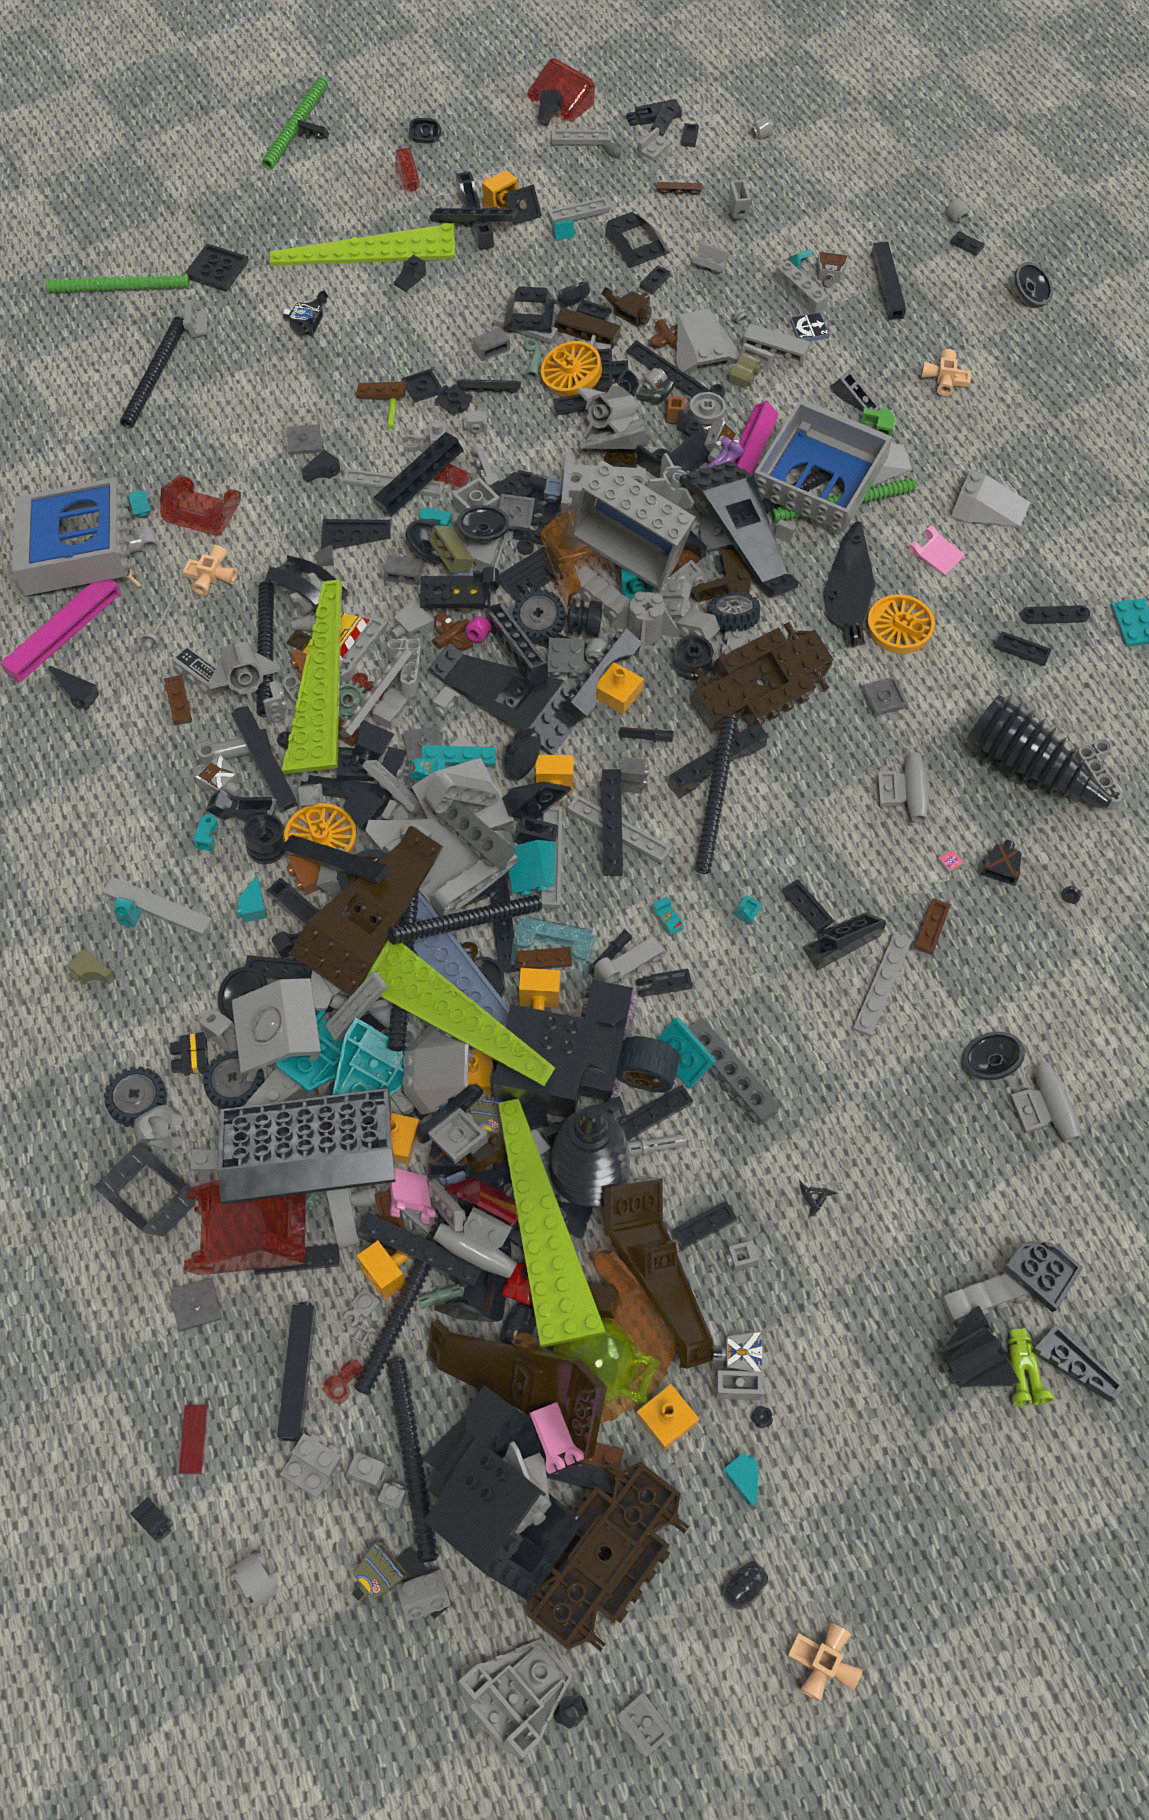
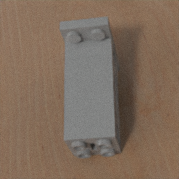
[561,451,649,525]

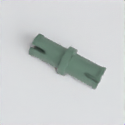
[418,1284,463,1309]

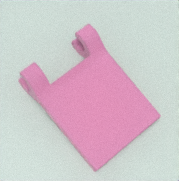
[908,525,965,575]
[390,1168,435,1224]
[530,1402,584,1474]

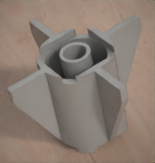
[577,383,638,438]
[647,453,695,511]
[611,592,680,660]
[208,642,281,708]
[502,1442,551,1534]

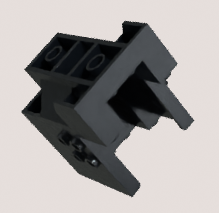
[490,980,633,1118]
[424,1385,584,1601]

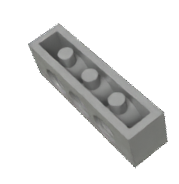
[775,260,829,314]

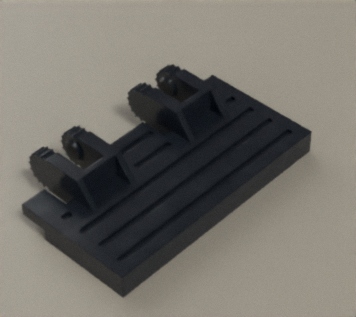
[499,543,571,602]

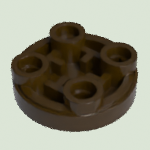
[604,449,637,467]
[467,1137,506,1173]

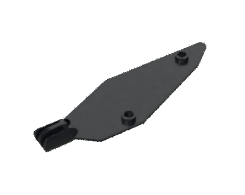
[824,521,875,647]

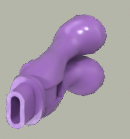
[705,436,745,468]

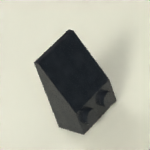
[502,781,571,819]

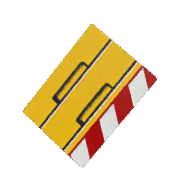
[303,612,370,660]

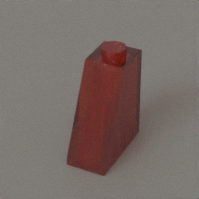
[395,147,420,192]

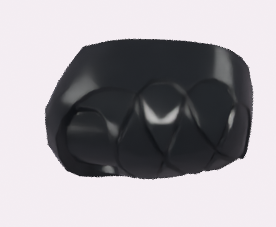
[409,118,442,142]
[557,281,590,307]
[613,369,639,397]
[499,1303,536,1347]
[722,1561,768,1610]

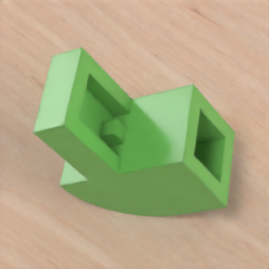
[861,407,895,436]

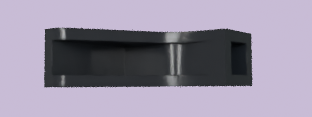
[206,789,277,822]
[459,1153,512,1216]

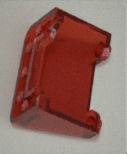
[528,58,595,122]
[160,475,241,536]

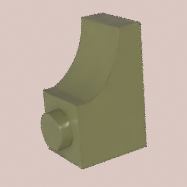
[67,949,115,985]

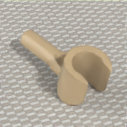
[120,568,142,588]

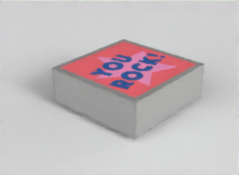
[937,850,964,874]

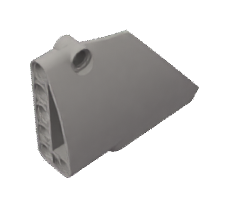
[365,818,519,916]

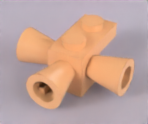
[921,349,971,396]
[183,545,237,596]
[788,1623,863,1702]

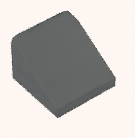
[316,545,334,567]

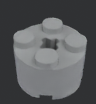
[228,1553,278,1611]

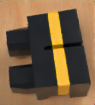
[170,1032,209,1076]

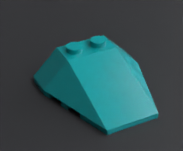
[276,1010,344,1092]
[332,1017,408,1097]

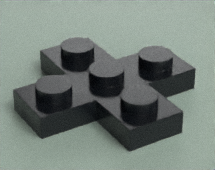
[596,348,629,392]

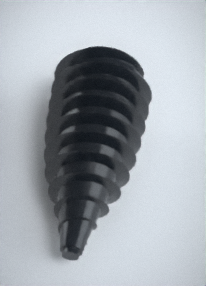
[966,694,1113,808]
[550,1106,630,1208]

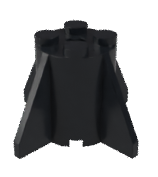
[938,1306,1020,1389]

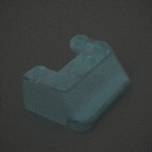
[510,917,597,980]

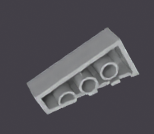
[244,1068,308,1106]

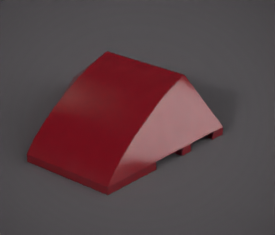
[444,1177,518,1228]

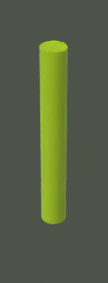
[387,398,397,429]

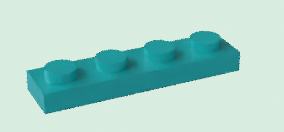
[422,745,496,767]

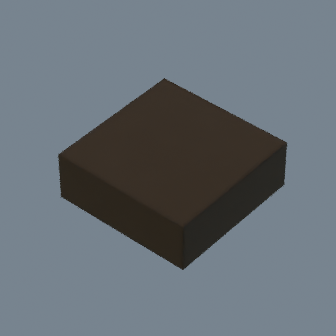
[287,629,312,651]

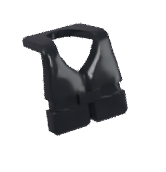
[555,1194,593,1239]

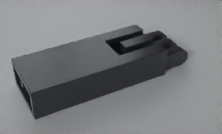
[626,99,682,127]

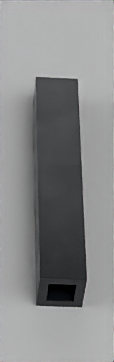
[871,242,906,320]
[231,706,298,813]
[277,1302,316,1442]

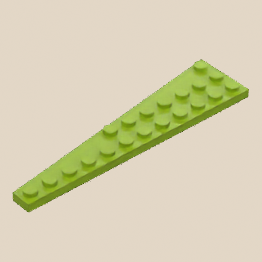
[270,223,456,266]
[282,579,342,774]
[365,940,555,1086]
[498,1099,606,1348]

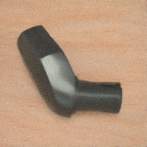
[638,378,676,405]

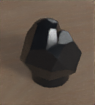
[554,1695,589,1729]

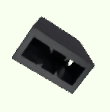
[353,720,394,765]
[341,787,387,832]

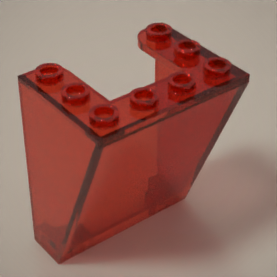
[184,1180,306,1275]

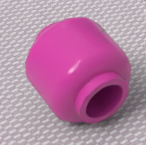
[465,616,491,643]

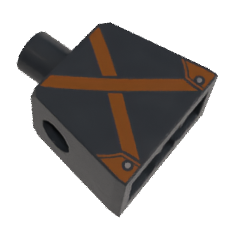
[980,840,1022,886]
[427,1141,468,1178]

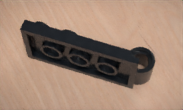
[513,473,562,546]
[420,567,499,608]

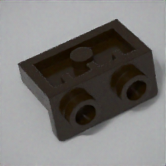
[692,577,731,602]

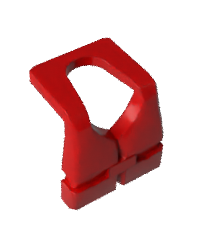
[501,1262,532,1305]

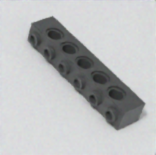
[423,798,517,869]
[688,1017,780,1126]

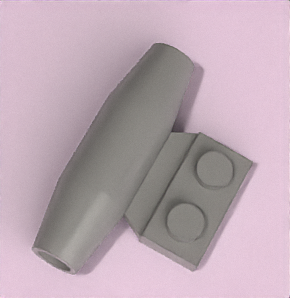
[878,752,929,823]
[1011,1063,1081,1143]
[433,1207,517,1278]

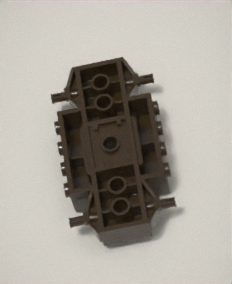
[691,622,834,735]
[527,1462,690,1652]

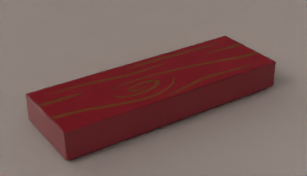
[179,1405,208,1474]

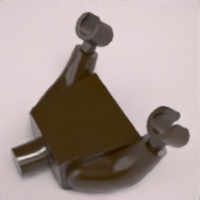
[601,287,652,327]

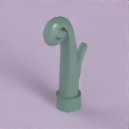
[523,340,546,381]

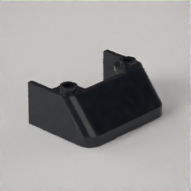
[637,410,710,478]
[434,1223,511,1322]

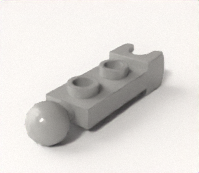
[471,443,499,490]

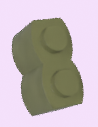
[729,352,762,389]

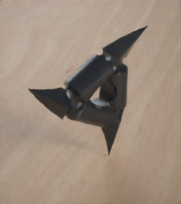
[799,1179,839,1218]

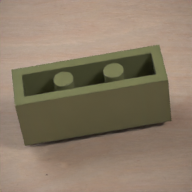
[428,526,474,573]

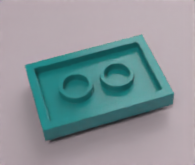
[1110,598,1149,647]
[656,1017,717,1089]

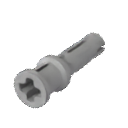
[627,1133,686,1156]

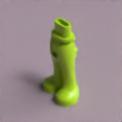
[1008,1328,1054,1406]

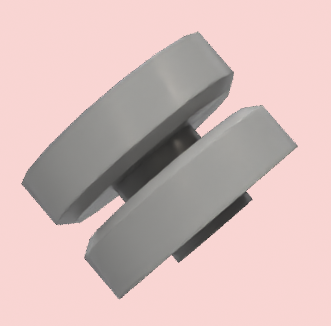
[689,392,726,434]

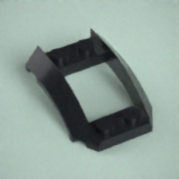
[605,212,670,268]
[504,286,555,332]
[265,555,348,608]
[94,1142,194,1237]

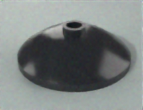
[1014,262,1053,306]
[457,505,509,542]
[405,520,443,562]
[502,728,541,781]
[218,967,268,1025]
[964,1032,1025,1080]

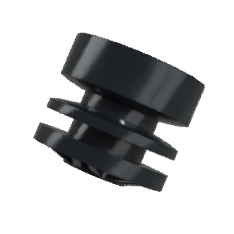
[567,598,602,638]
[243,814,285,864]

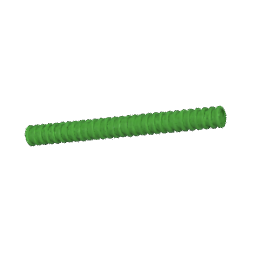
[262,77,328,169]
[46,274,190,294]
[771,477,916,524]

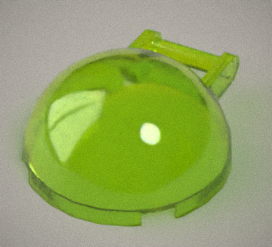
[552,1317,661,1405]

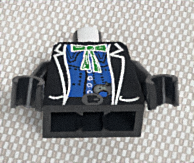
[283,290,328,336]

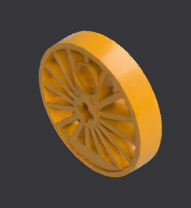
[541,341,602,397]
[867,595,935,654]
[284,803,356,869]

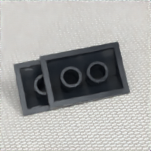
[802,912,886,971]

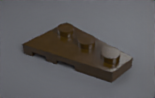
[719,548,752,595]

